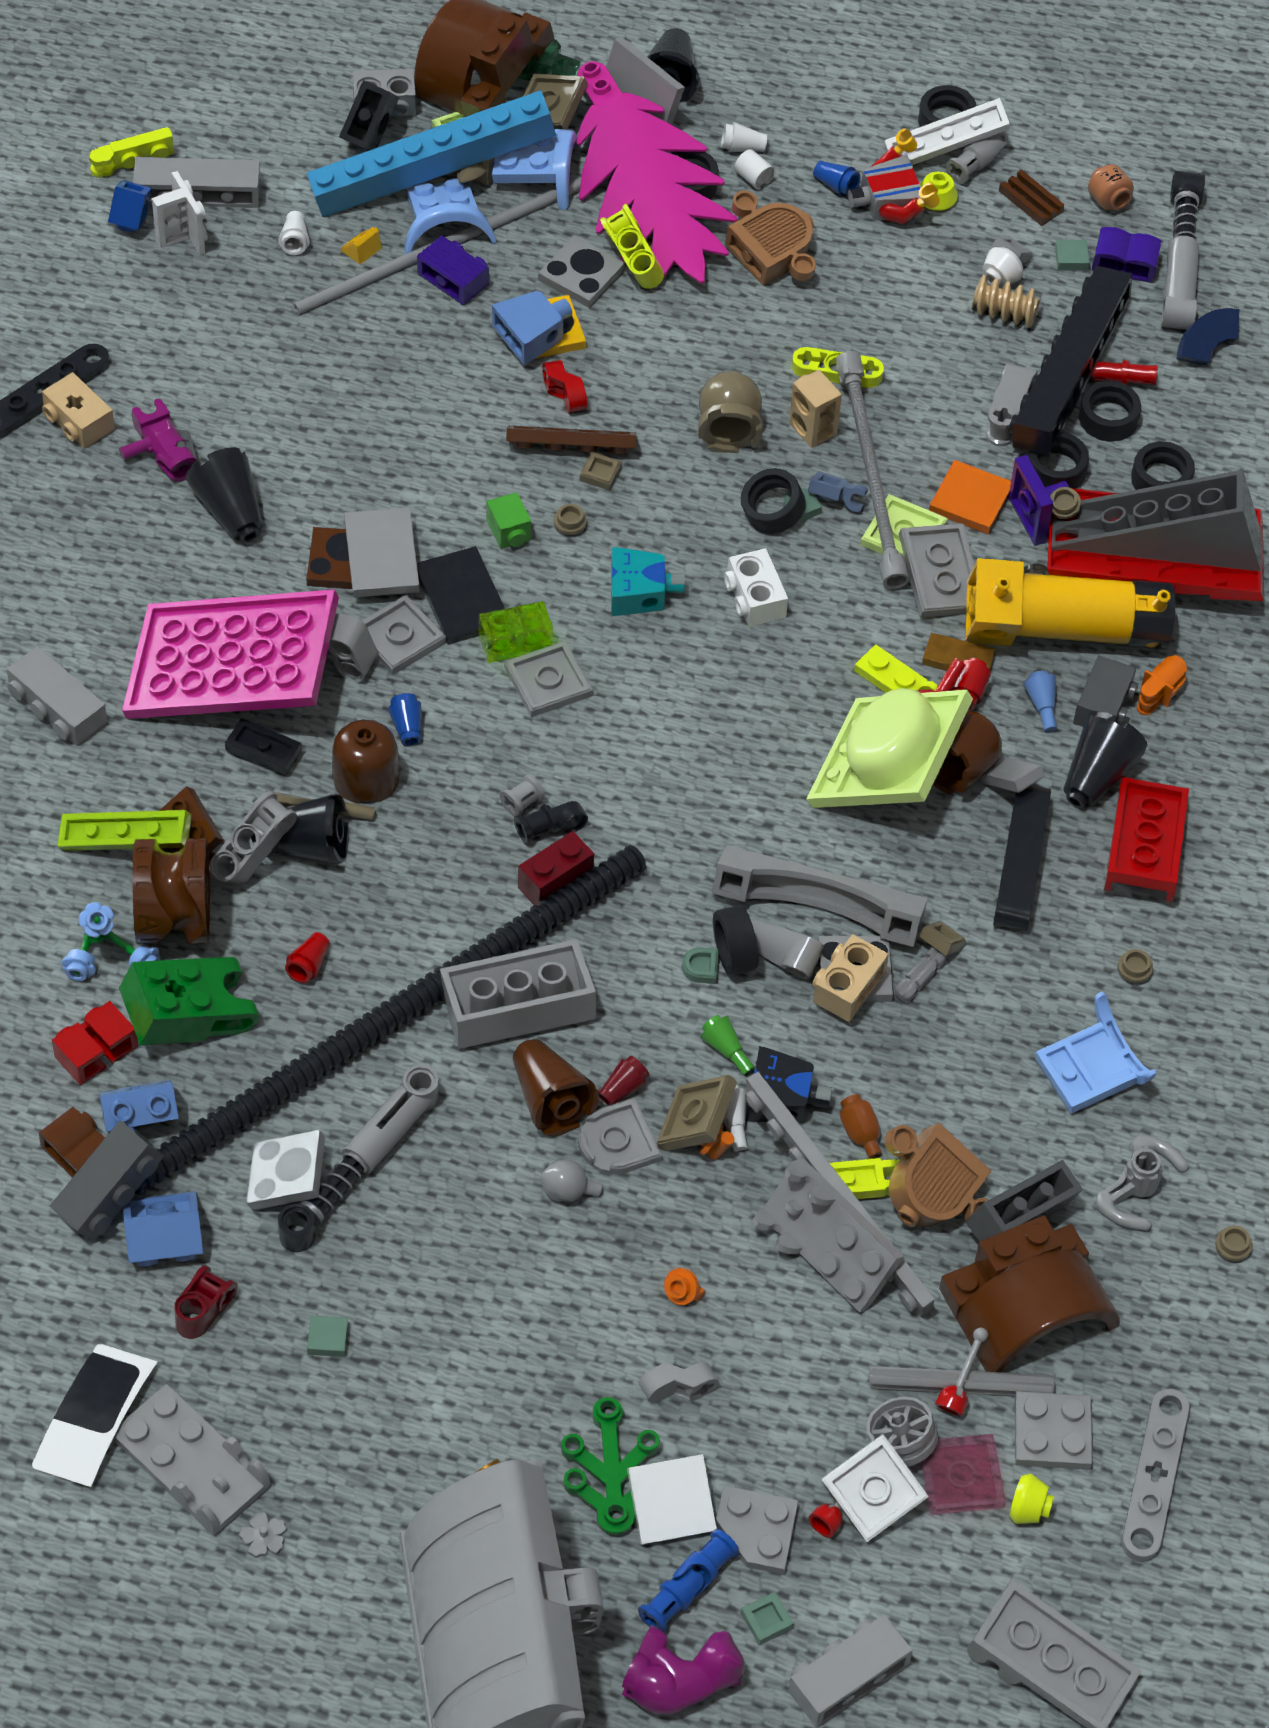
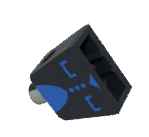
[746,1046,832,1124]

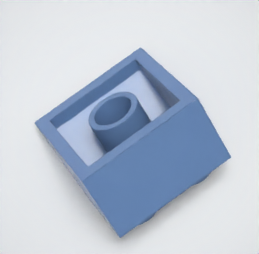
[123,1191,203,1266]

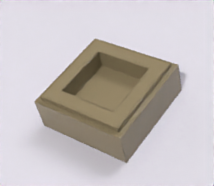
[579,452,622,491]
[919,921,966,956]

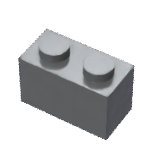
[1073,655,1139,727]

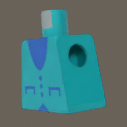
[611,547,685,616]

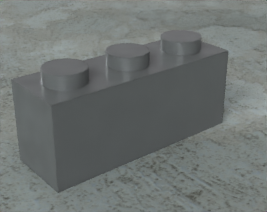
[50,1120,165,1241]
[966,1160,1083,1241]

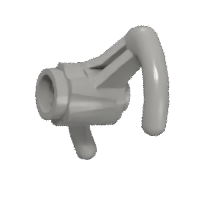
[1095,1134,1189,1231]

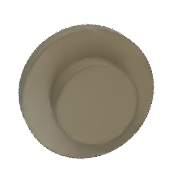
[1050,487,1081,519]
[554,504,587,535]
[1118,949,1153,983]
[1215,1225,1253,1261]

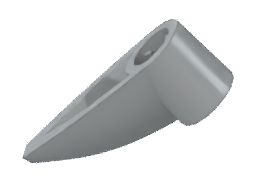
[751,919,824,979]

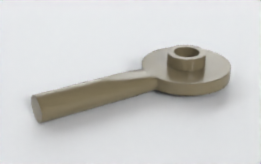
[265,791,375,821]

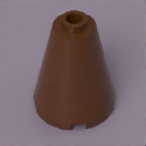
[513,1039,599,1136]

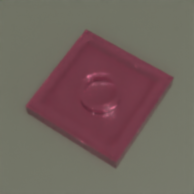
[920,1434,1006,1515]

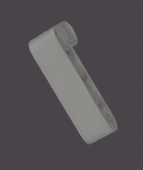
[326,613,378,683]

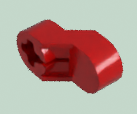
[542,360,587,413]

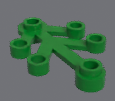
[561,1397,660,1535]

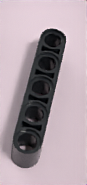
[993,785,1051,931]

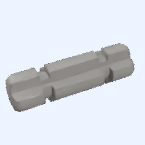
[894,947,946,1003]

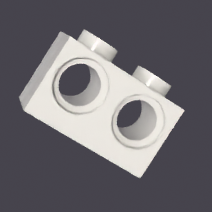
[724,548,788,627]

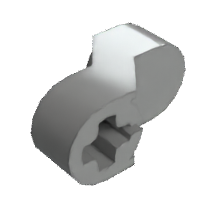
[638,1362,719,1403]

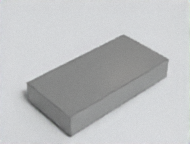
[979,757,1045,793]

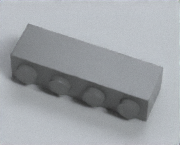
[133,157,261,208]

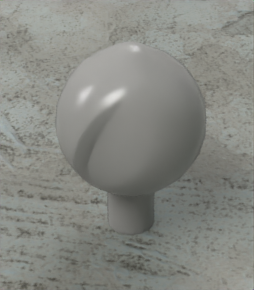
[541,1159,602,1202]

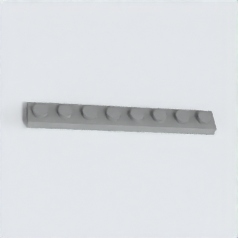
[745,1072,935,1317]

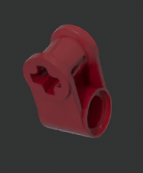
[174,1265,238,1339]

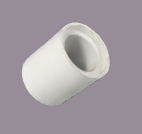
[734,149,775,190]

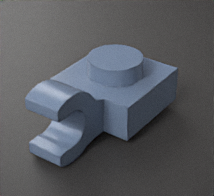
[807,471,868,512]

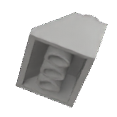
[440,939,596,1049]

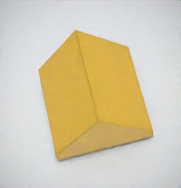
[340,227,382,265]

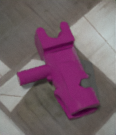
[119,399,197,482]

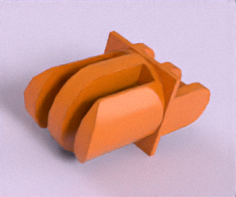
[1137,655,1187,715]

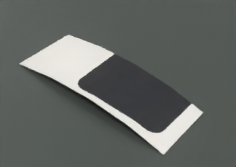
[32,1344,157,1487]

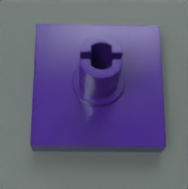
[1008,455,1069,546]

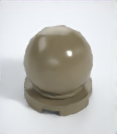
[698,371,762,453]

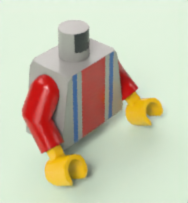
[848,128,940,224]

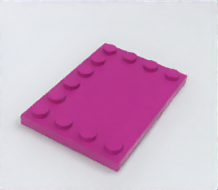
[122,589,339,719]

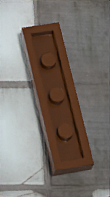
[506,425,637,453]

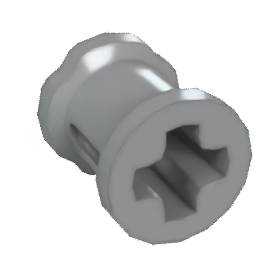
[500,774,545,817]

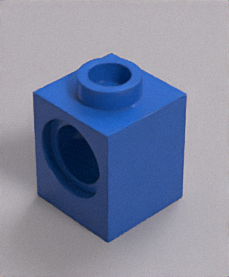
[108,180,152,232]

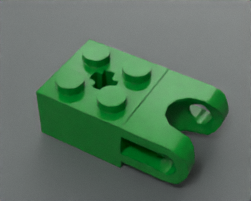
[119,957,260,1046]

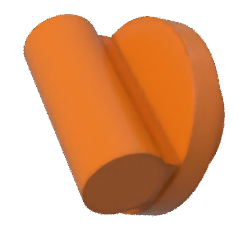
[699,1125,734,1160]
[664,1267,706,1305]

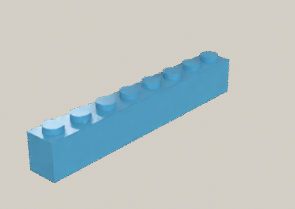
[307,90,556,217]

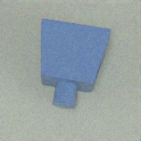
[492,291,572,365]

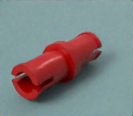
[1092,360,1158,386]

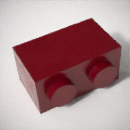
[518,831,595,906]

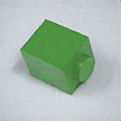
[486,492,531,549]

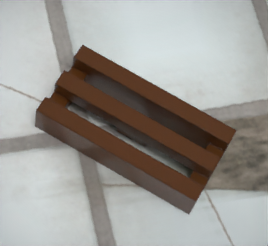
[999,170,1065,226]

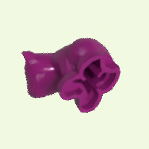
[622,1625,745,1715]

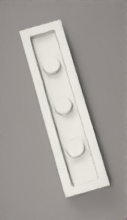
[884,98,1011,165]

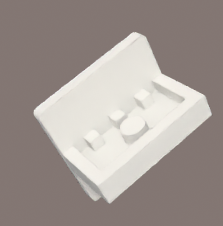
[152,171,208,255]

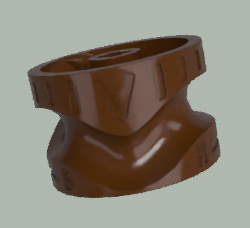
[133,838,210,945]

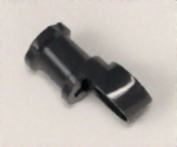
[514,801,588,844]

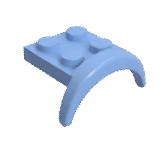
[492,129,578,210]
[404,178,496,254]
[1035,992,1157,1114]

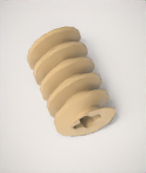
[972,274,1041,328]

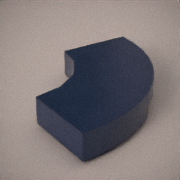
[1176,308,1240,365]

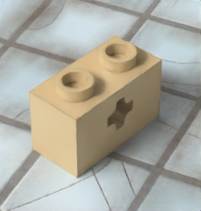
[42,372,115,449]

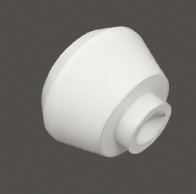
[982,247,1023,288]

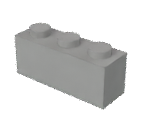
[7,646,107,746]
[788,1614,913,1728]

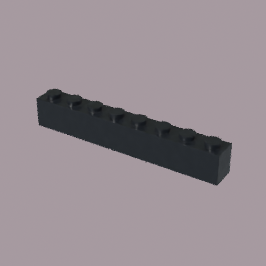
[1009,266,1132,456]

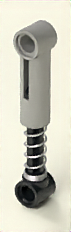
[1161,170,1205,330]
[278,1064,439,1252]

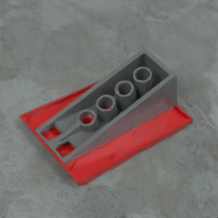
[1047,470,1263,601]

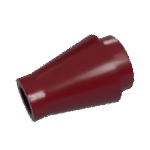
[599,1056,650,1106]

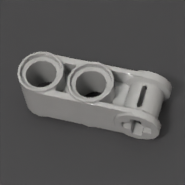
[986,363,1038,446]
[210,791,297,884]

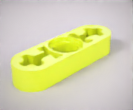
[792,347,884,388]

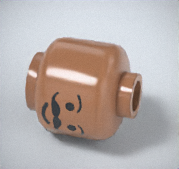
[1088,164,1134,211]

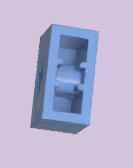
[99,1079,179,1132]

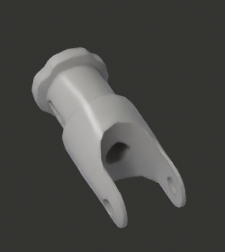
[946,132,1008,184]

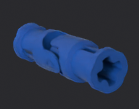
[638,1529,740,1632]

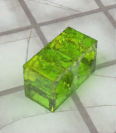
[479,601,553,663]

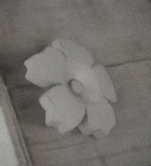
[239,1512,287,1558]

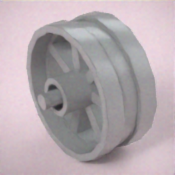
[866,1396,938,1466]

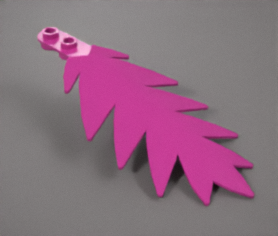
[576,61,738,284]

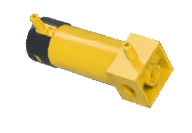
[965,558,1176,649]

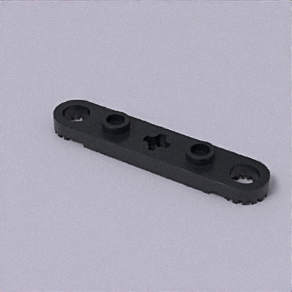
[0,344,109,438]

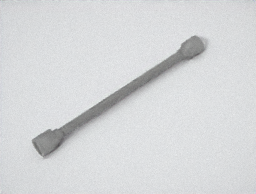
[836,351,909,589]

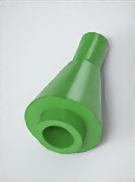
[700,1015,755,1076]

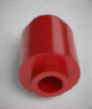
[951,658,991,710]

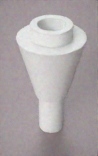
[723,1084,748,1152]

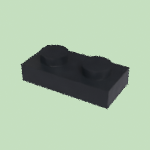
[225,718,302,775]

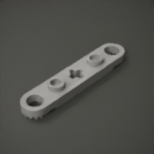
[1122,1389,1189,1562]

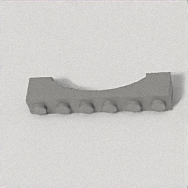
[712,845,928,947]

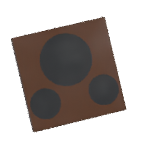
[306,527,352,589]

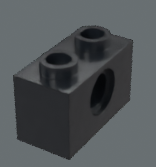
[339,80,399,151]

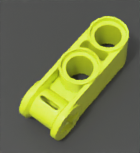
[600,203,664,289]

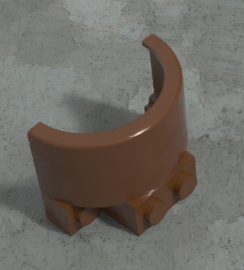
[414,0,555,116]
[939,1215,1120,1373]

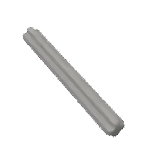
[869,1366,1055,1396]

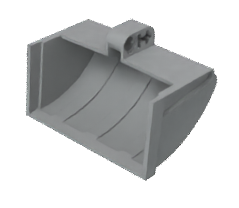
[399,1459,604,1728]

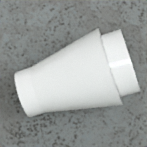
[721,122,767,152]
[278,211,310,255]

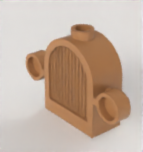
[725,190,816,286]
[885,1123,991,1227]

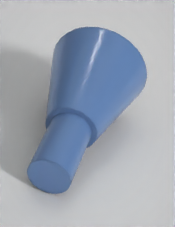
[1023,671,1057,732]

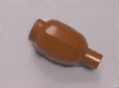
[840,1094,882,1159]

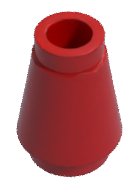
[285,932,330,983]

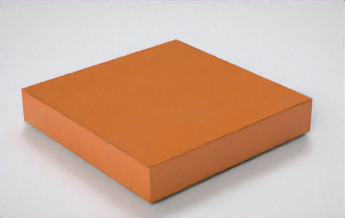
[929,460,1011,535]

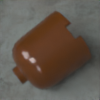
[933,711,1002,795]
[332,719,400,804]

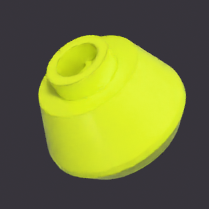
[920,171,958,211]
[1009,1473,1055,1524]

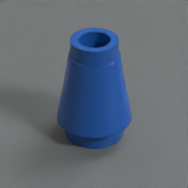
[813,161,861,196]
[388,693,421,746]

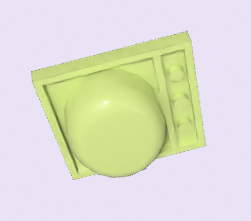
[807,688,973,808]

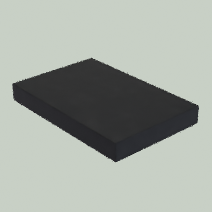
[417,546,511,645]

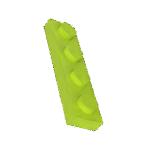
[57,810,192,851]

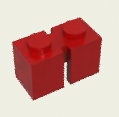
[52,1001,138,1086]

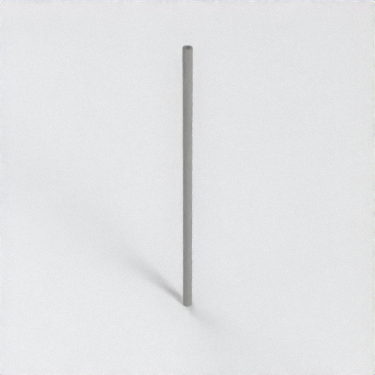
[293,171,615,315]

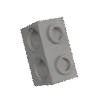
[353,69,416,117]

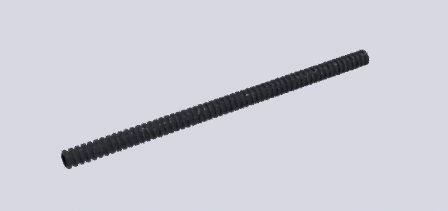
[135,845,646,1196]

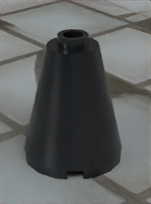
[647,28,698,102]
[186,447,263,542]
[1063,711,1148,808]
[251,794,349,864]

